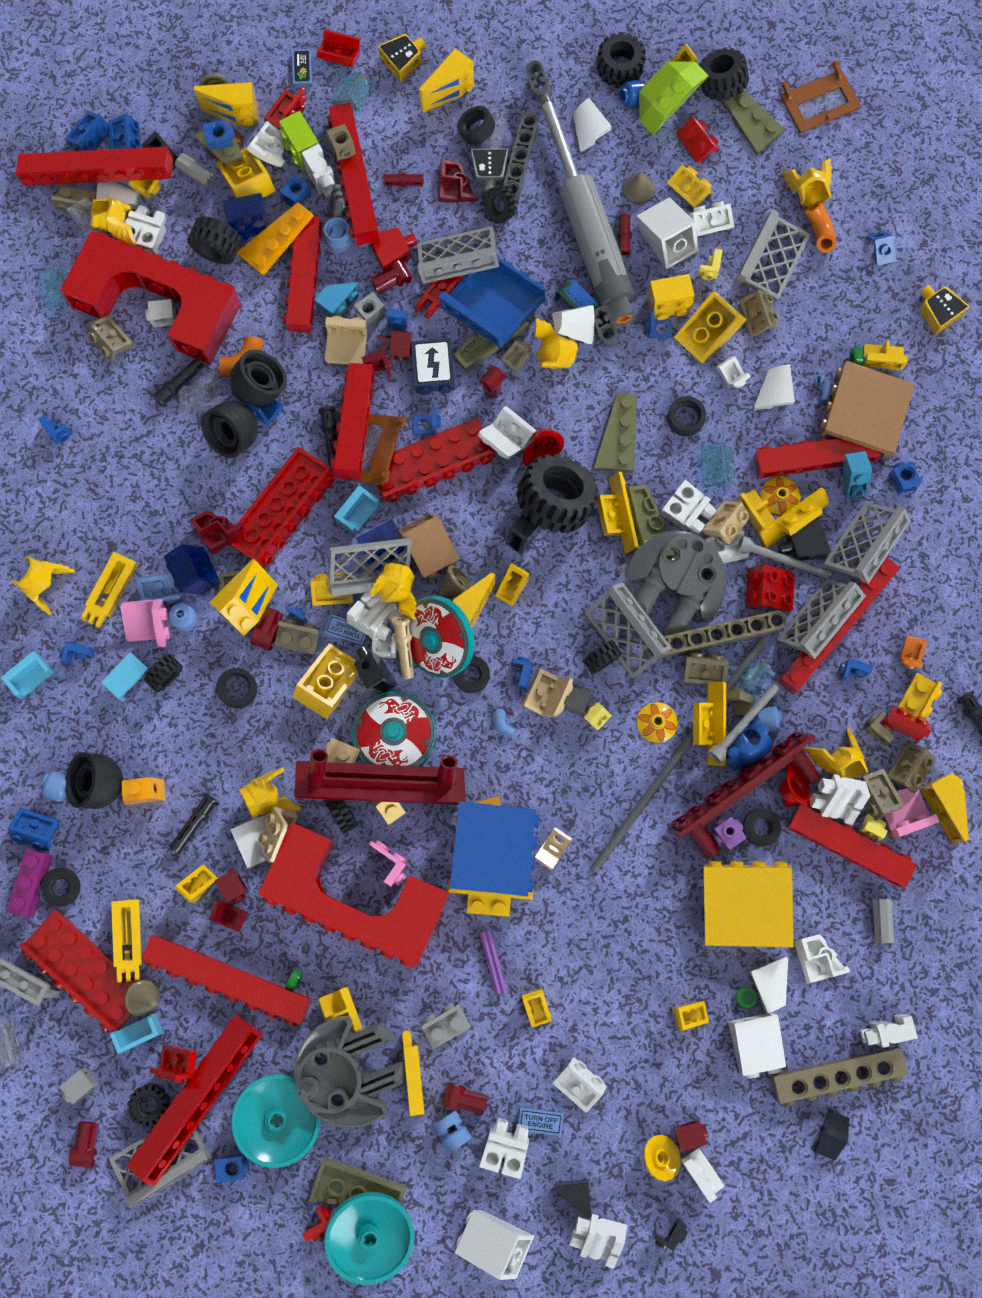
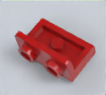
[317,29,361,67]
[676,117,720,163]
[882,705,931,742]
[149,1045,197,1083]

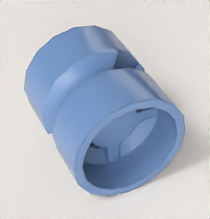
[324,217,352,253]
[432,1110,472,1153]

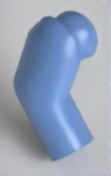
[814,374,833,403]
[492,708,516,738]

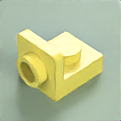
[698,249,723,280]
[584,702,612,731]
[858,814,888,842]

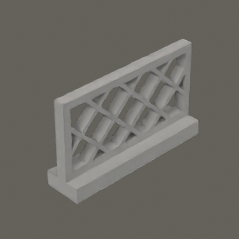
[734,209,811,301]
[417,226,499,284]
[823,502,911,584]
[326,538,412,597]
[777,579,866,659]
[585,582,672,678]
[0,957,60,1006]
[109,1129,213,1208]

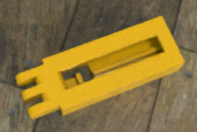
[81,552,139,628]
[111,899,142,983]
[402,1030,424,1116]

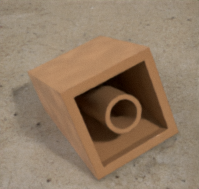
[396,512,460,579]

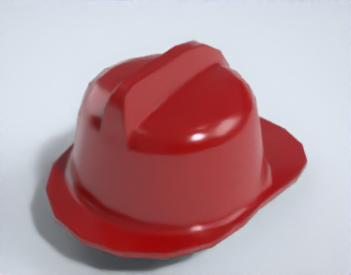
[522,428,564,467]
[779,762,810,807]

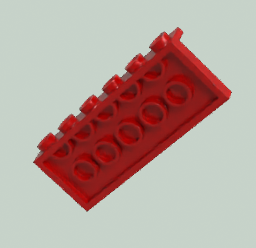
[367,417,495,503]
[228,447,336,569]
[19,909,136,1033]

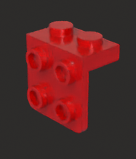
[264,87,307,130]
[745,564,795,612]

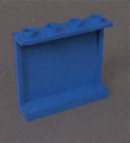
[439,248,546,349]
[450,801,540,897]

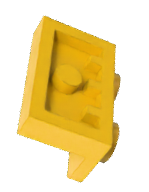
[667,164,713,208]
[310,572,354,606]
[897,673,943,718]

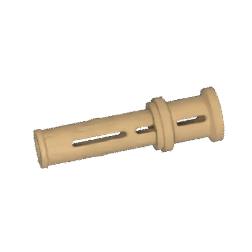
[391,616,414,679]

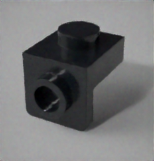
[652,1218,688,1251]

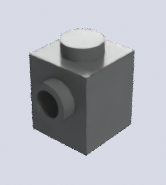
[564,686,595,717]

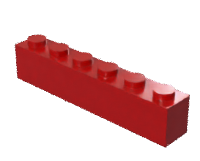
[283,216,322,333]
[331,363,375,480]
[754,437,881,479]
[786,804,917,888]

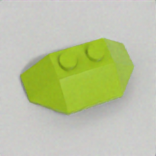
[639,61,708,135]

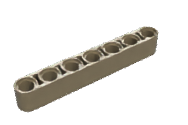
[646,611,787,660]

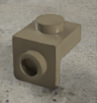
[726,687,755,716]

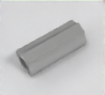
[175,153,216,189]
[872,899,894,943]

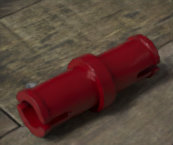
[384,172,424,188]
[617,214,632,255]

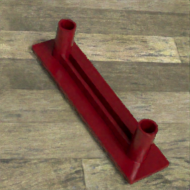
[667,732,820,859]
[294,749,466,805]

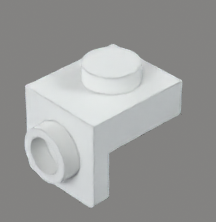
[716,356,751,389]
[371,633,398,658]

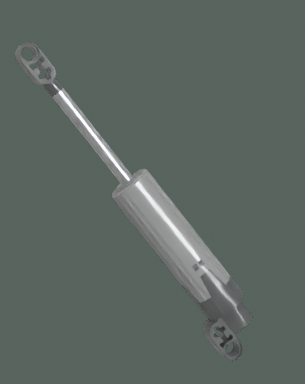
[525,60,636,347]

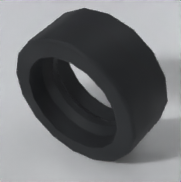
[457,106,495,145]
[667,396,706,437]
[216,668,257,708]

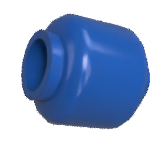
[619,80,645,107]

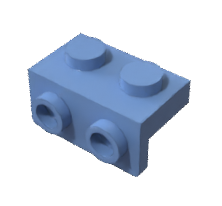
[136,571,183,604]

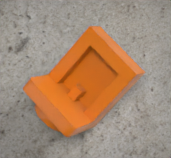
[899,635,928,669]

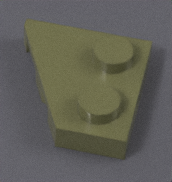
[195,121,244,166]

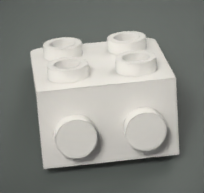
[478,406,536,459]

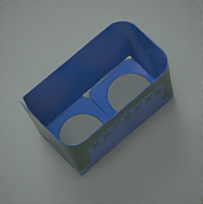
[555,279,598,310]

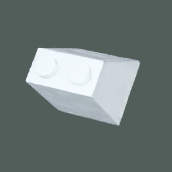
[637,197,699,269]
[728,1013,786,1079]
[455,1210,534,1280]

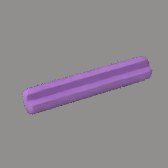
[480,930,506,994]

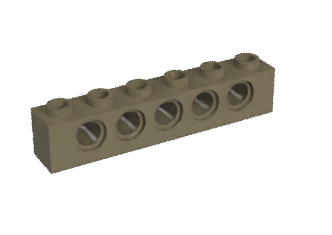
[770,1047,909,1106]

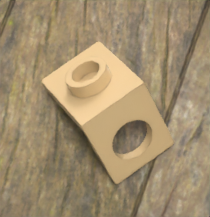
[534,827,572,870]

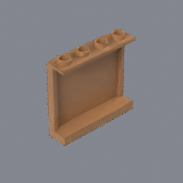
[819,361,915,461]

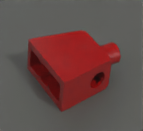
[370,228,418,272]

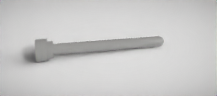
[737,536,831,579]
[708,684,779,763]

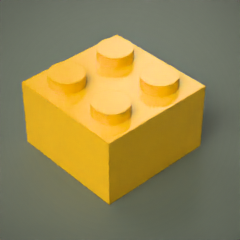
[647,274,695,320]

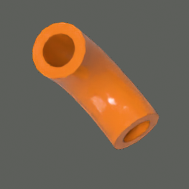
[805,201,836,253]
[219,336,263,377]

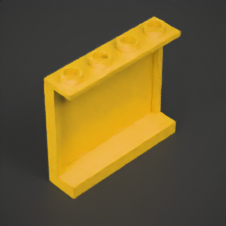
[704,861,794,947]

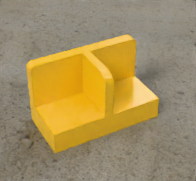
[863,340,908,370]
[737,489,775,534]
[317,987,363,1032]

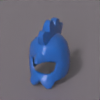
[726,719,773,771]

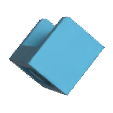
[334,486,380,535]
[1,651,54,699]
[101,652,149,702]
[110,1013,164,1054]

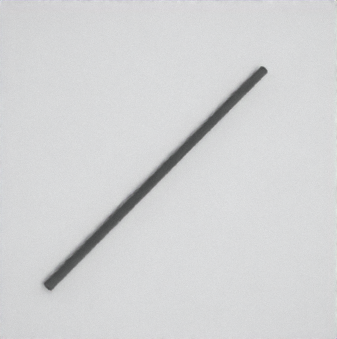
[589,637,767,874]

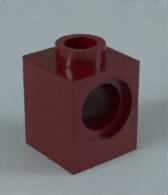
[215,869,249,904]
[672,1120,709,1152]

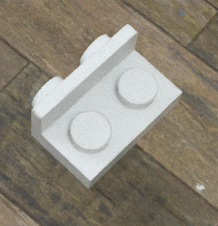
[689,201,734,236]
[553,1057,607,1113]
[681,1148,724,1203]

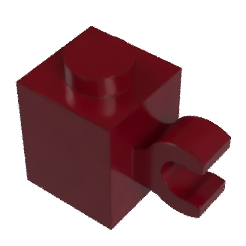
[377,330,413,360]

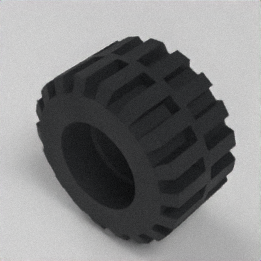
[597,32,646,88]
[699,48,749,101]
[187,216,242,265]

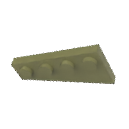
[722,90,785,156]
[454,321,530,372]
[594,393,637,472]
[626,485,674,560]
[309,1157,407,1204]

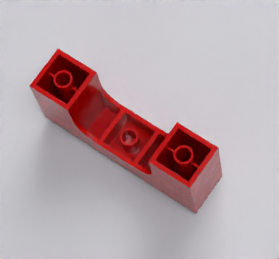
[60,230,241,365]
[258,822,450,968]

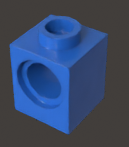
[202,119,235,150]
[280,174,311,207]
[889,461,922,495]
[214,1154,250,1183]

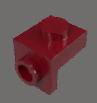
[361,351,393,378]
[209,900,248,932]

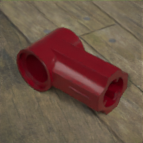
[370,260,413,295]
[479,366,506,398]
[250,607,284,651]
[442,1082,488,1115]
[69,1121,99,1169]

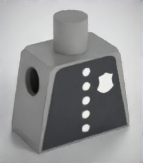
[471,149,508,192]

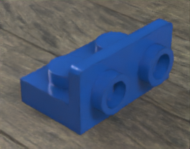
[64,111,109,151]
[108,114,141,150]
[8,808,60,851]

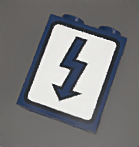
[411,338,455,395]

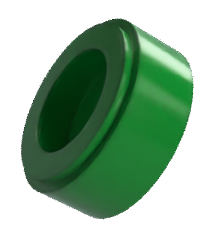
[849,347,863,366]
[285,969,303,991]
[735,986,758,1009]

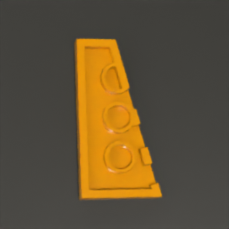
[237,202,314,276]

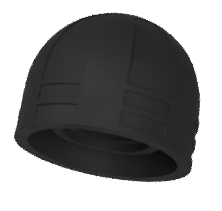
[230,350,287,407]
[201,401,258,458]
[65,752,123,809]

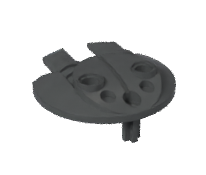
[625,531,727,634]
[294,1016,405,1128]

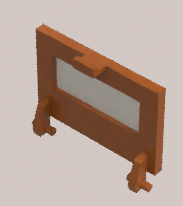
[778,60,862,133]
[342,414,406,485]

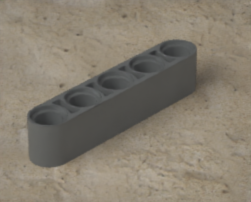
[503,112,538,202]

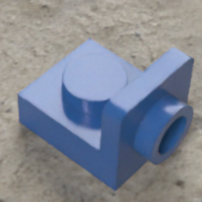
[386,309,408,337]
[38,415,72,444]
[60,642,95,665]
[511,657,533,690]
[838,658,873,681]

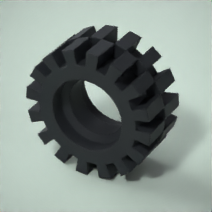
[480,185,518,224]
[582,640,622,675]
[144,654,183,693]
[325,799,358,834]
[127,1084,170,1127]

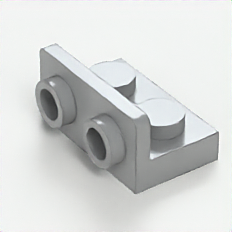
[420,1002,471,1049]

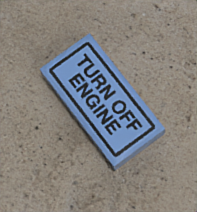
[324,614,367,646]
[518,1107,564,1136]

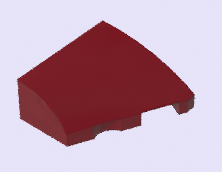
[438,159,478,202]
[189,511,244,554]

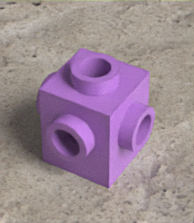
[712,817,747,851]

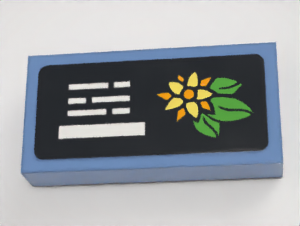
[292,49,313,87]

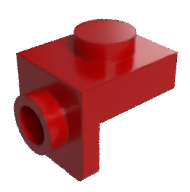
[302,1204,332,1242]

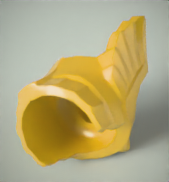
[781,158,832,207]
[90,197,137,246]
[534,318,578,370]
[11,556,75,616]
[369,563,417,620]
[805,727,868,779]
[239,767,301,819]

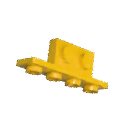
[597,472,639,554]
[759,487,829,548]
[693,682,726,766]
[447,878,533,917]

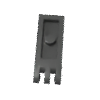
[328,184,345,219]

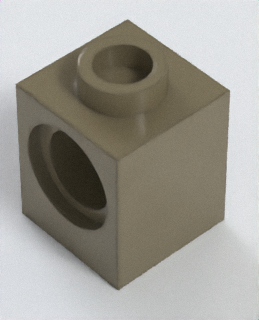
[327,124,356,161]

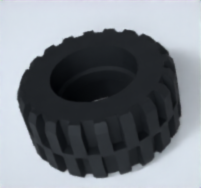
[516,454,599,533]

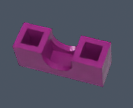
[6,849,53,918]

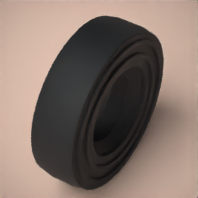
[453,656,490,693]
[743,808,781,847]
[41,868,81,907]

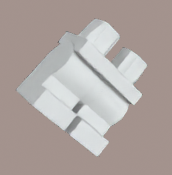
[302,144,335,201]
[125,205,166,254]
[659,480,717,535]
[347,592,403,641]
[810,774,870,825]
[859,1014,918,1047]
[479,1118,529,1179]
[570,1214,627,1269]

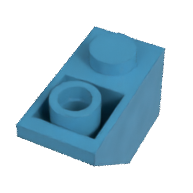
[314,282,359,317]
[843,451,872,499]

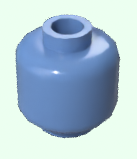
[169,603,198,631]
[753,706,784,734]
[40,771,66,802]

